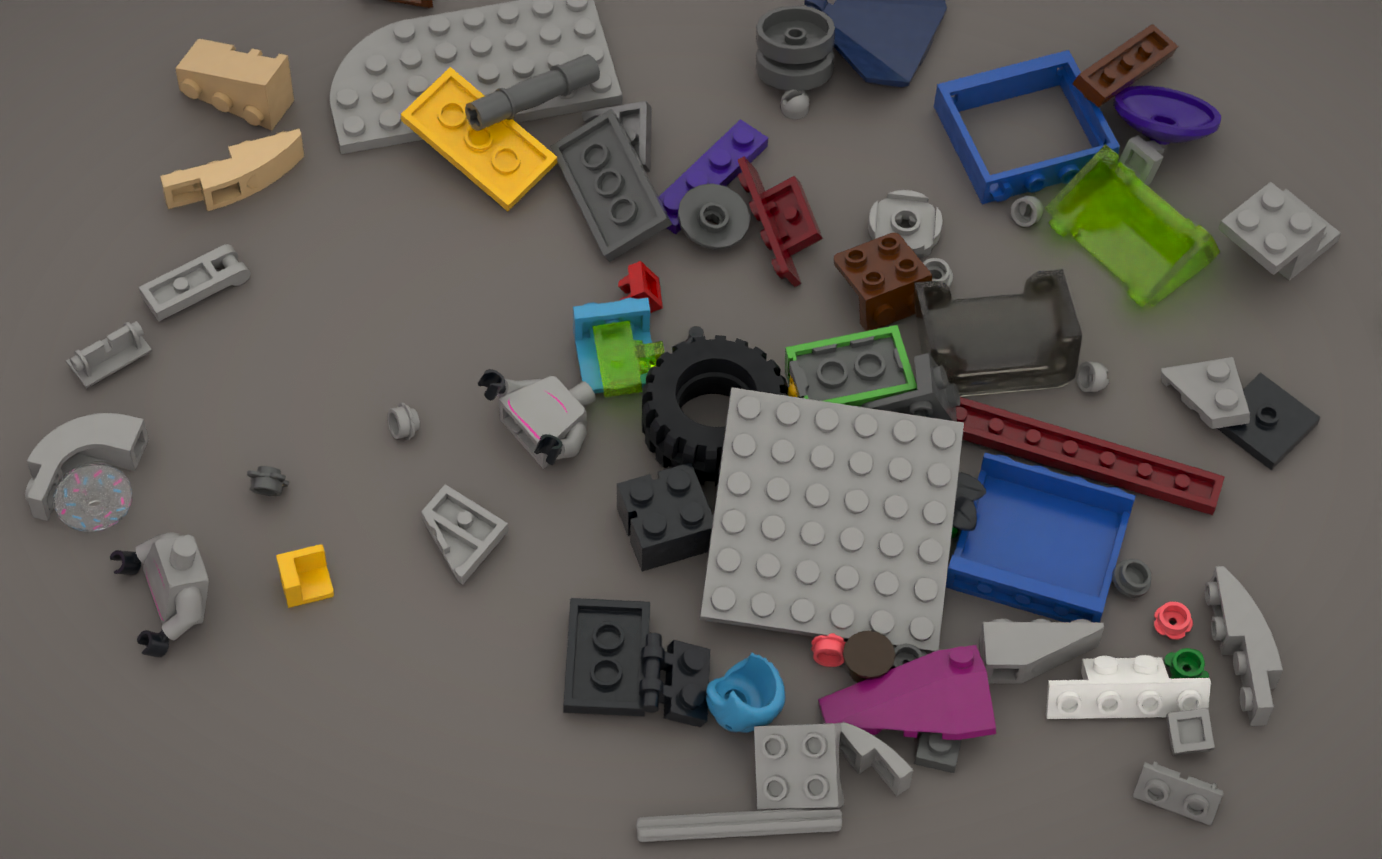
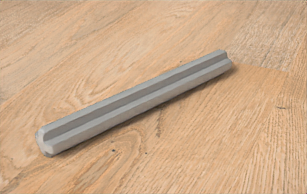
[636,807,842,842]

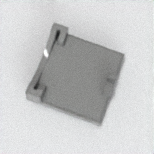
[754,723,844,809]

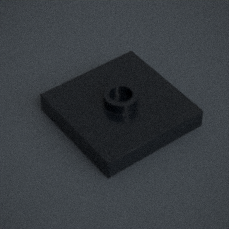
[1216,372,1321,470]

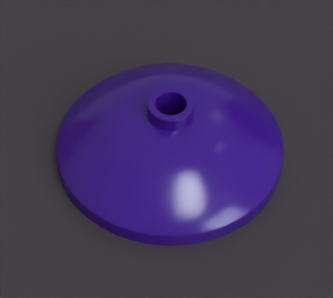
[1114,86,1221,145]

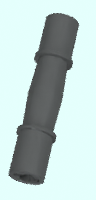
[465,54,600,131]

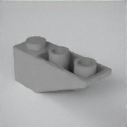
[979,619,1104,684]

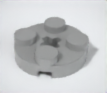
[868,190,943,258]

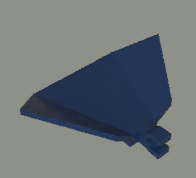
[804,0,947,87]

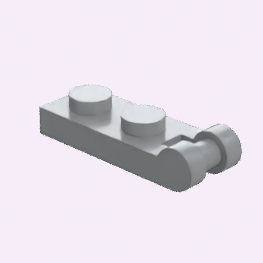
[139,244,251,322]

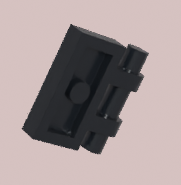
[639,633,710,727]

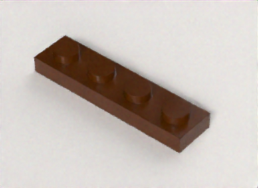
[1072,24,1178,108]

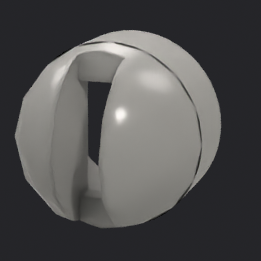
[781,90,809,119]
[1011,196,1044,227]
[1077,362,1109,392]

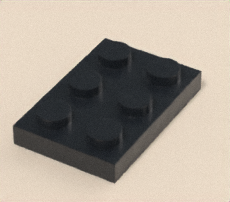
[563,598,650,717]

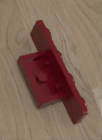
[737,156,823,287]

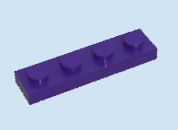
[659,119,768,235]

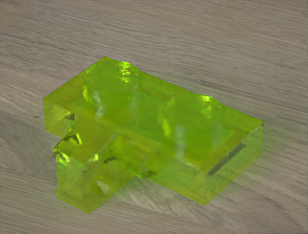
[592,320,665,398]

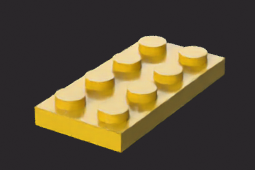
[401,67,558,211]

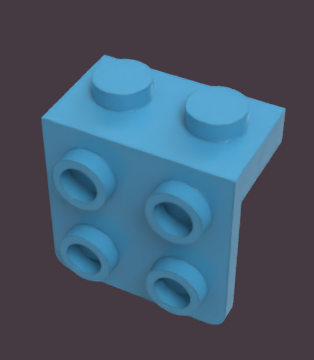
[573,298,656,394]

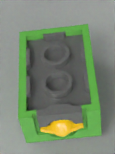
[785,325,917,407]

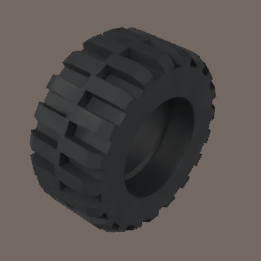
[642,335,788,486]

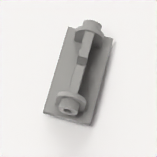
[66,321,152,389]
[1133,761,1223,826]

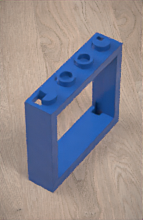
[934,50,1120,204]

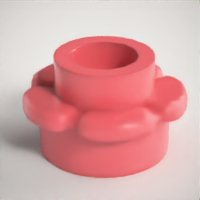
[1154,602,1193,640]
[811,633,846,667]

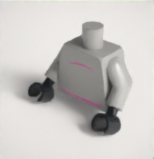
[477,369,596,469]
[110,532,209,657]

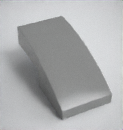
[839,722,913,796]

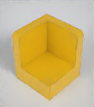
[276,544,334,608]

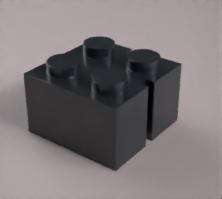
[617,462,713,572]

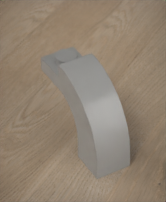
[25,413,149,521]

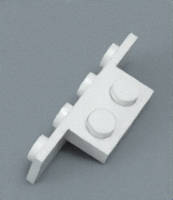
[1046,655,1211,719]

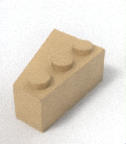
[176,38,294,131]

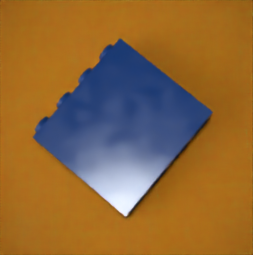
[946,453,1136,622]

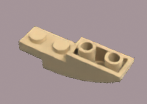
[160,129,304,211]

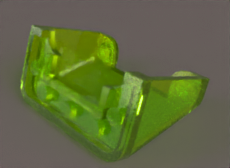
[1044,144,1220,307]

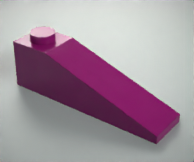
[818,645,996,740]

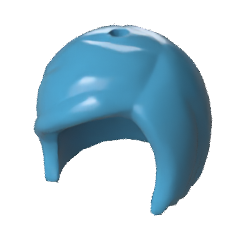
[706,653,786,733]

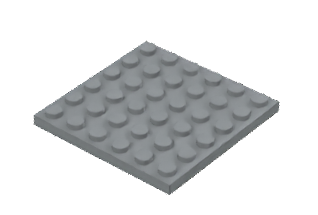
[699,388,964,654]

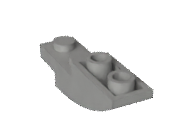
[1205,566,1283,726]

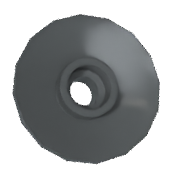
[677,183,750,250]

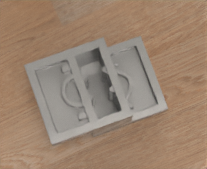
[1218,182,1341,281]

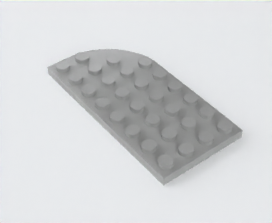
[330,0,622,154]

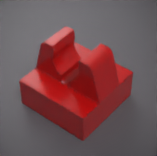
[618,261,663,313]

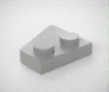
[1161,357,1250,429]
[421,484,508,585]

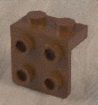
[834,233,933,331]

